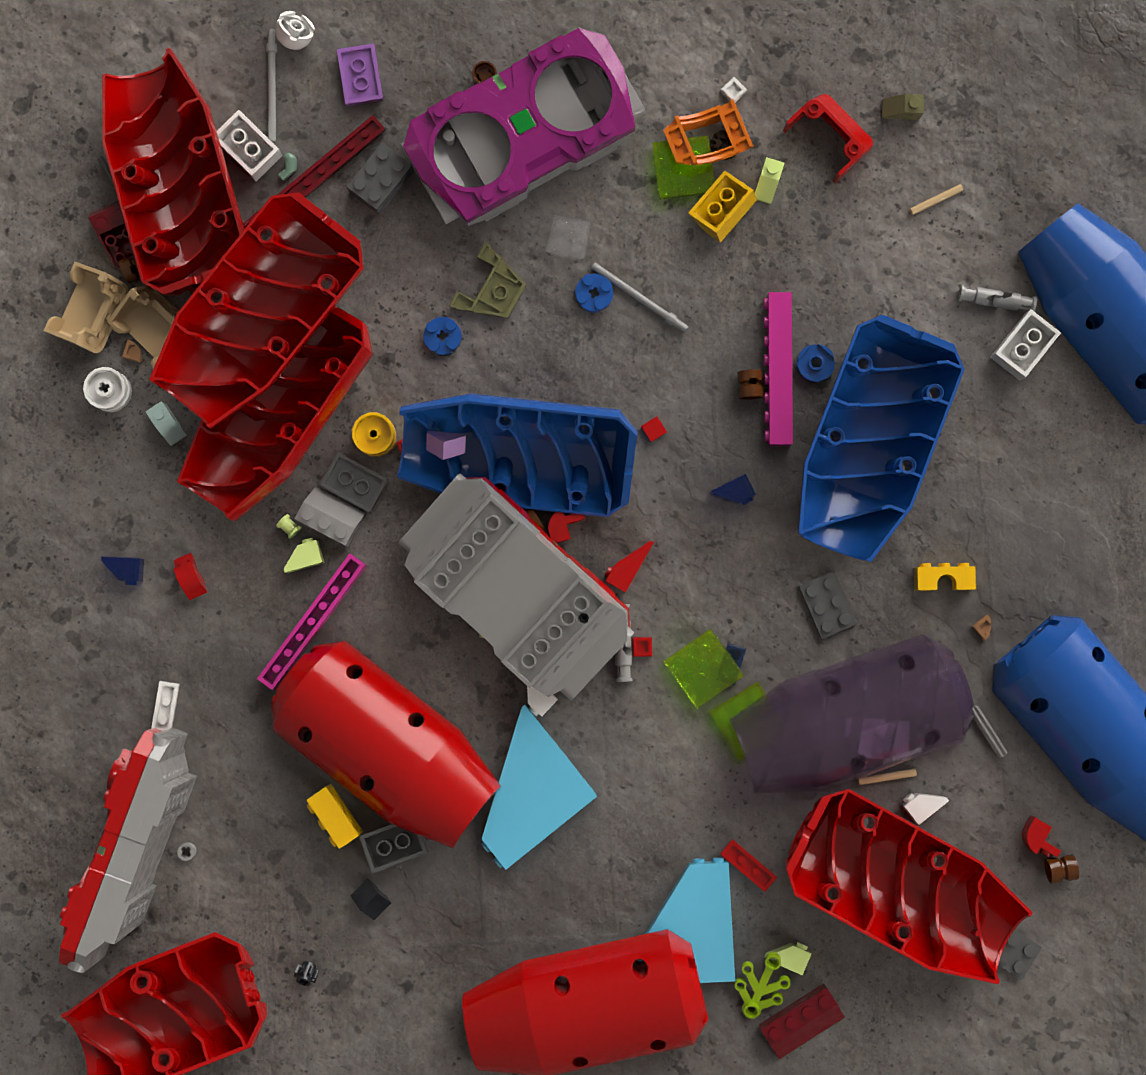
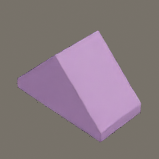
[426,431,466,460]

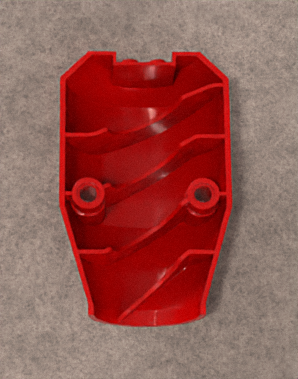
[61,932,267,1075]

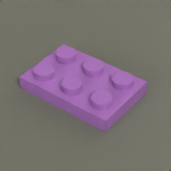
[337,43,384,107]

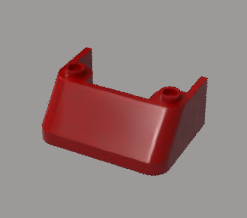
[783,94,873,184]

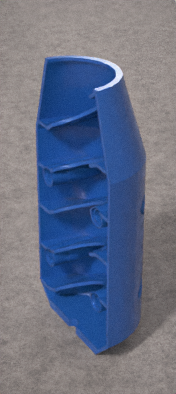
[1018,203,1146,425]
[798,314,965,562]
[397,393,637,517]
[992,615,1146,841]

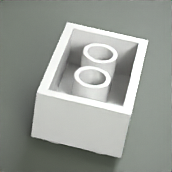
[217,110,283,181]
[990,309,1061,381]

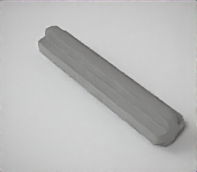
[969,706,1007,758]

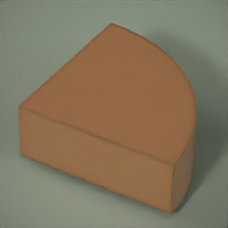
[122,339,142,364]
[971,614,991,641]

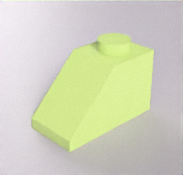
[755,157,784,204]
[284,538,325,573]
[764,942,811,975]

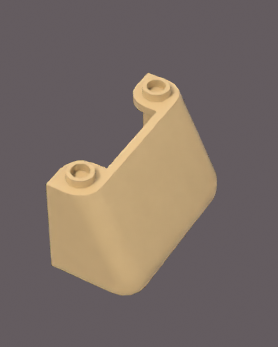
[43,262,128,353]
[107,285,179,369]

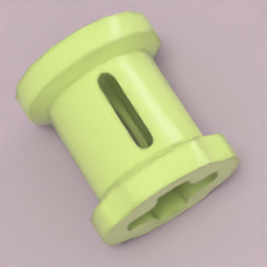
[276,514,302,539]

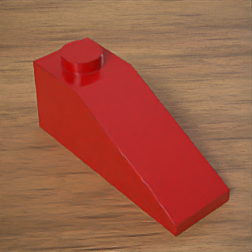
[604,540,654,593]

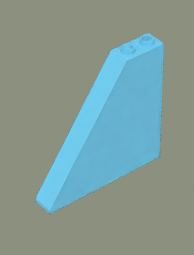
[481,705,597,870]
[637,857,735,983]

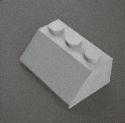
[294,487,366,547]

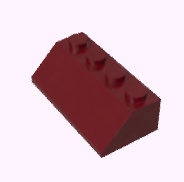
[759,983,845,1059]

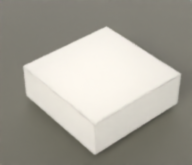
[720,77,747,103]

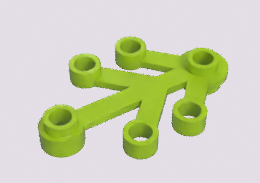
[735,952,790,1019]

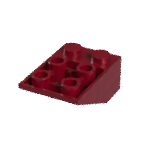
[88,200,134,269]

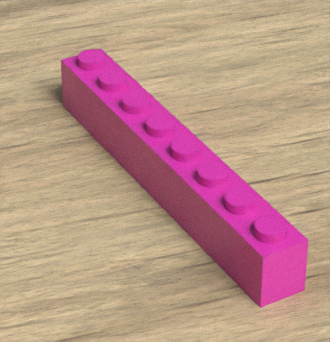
[763,292,793,447]
[257,553,368,690]

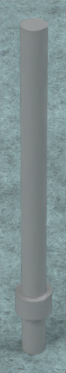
[266,29,277,142]
[591,262,689,333]

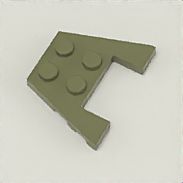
[449,242,526,319]

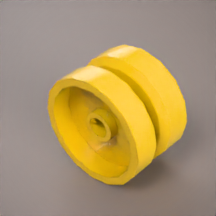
[352,412,396,457]

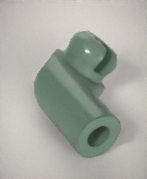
[278,153,297,181]

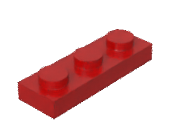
[720,839,777,892]

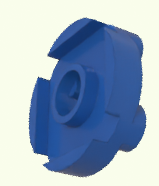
[575,274,613,313]
[423,317,462,356]
[796,344,835,383]

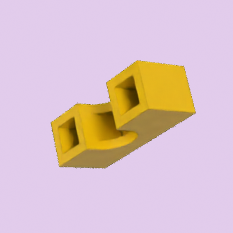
[914,563,976,591]

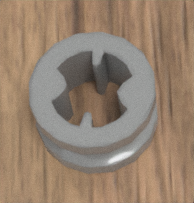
[177,842,197,861]

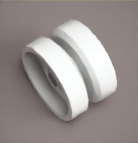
[83,367,132,412]

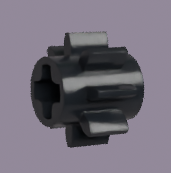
[294,961,319,986]

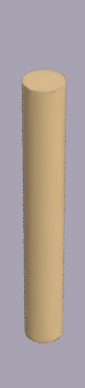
[909,184,963,216]
[858,769,917,785]

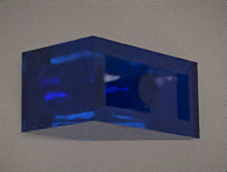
[710,474,756,505]
[101,556,144,585]

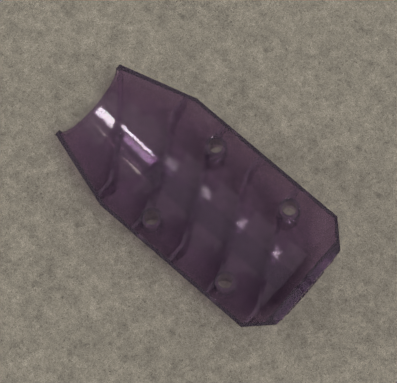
[729,634,974,794]

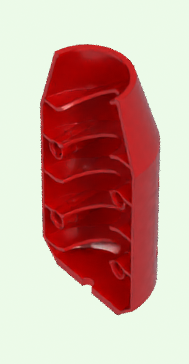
[102,48,245,295]
[149,192,364,429]
[177,306,373,522]
[271,641,501,849]
[785,789,1033,984]
[462,929,709,1075]

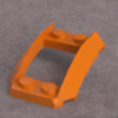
[663,99,754,165]

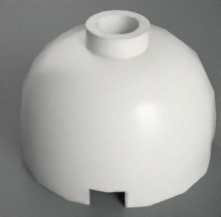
[275,11,314,50]

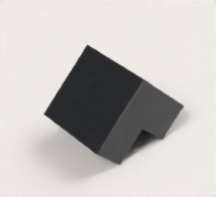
[350,879,391,920]

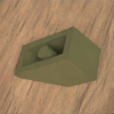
[882,94,924,120]

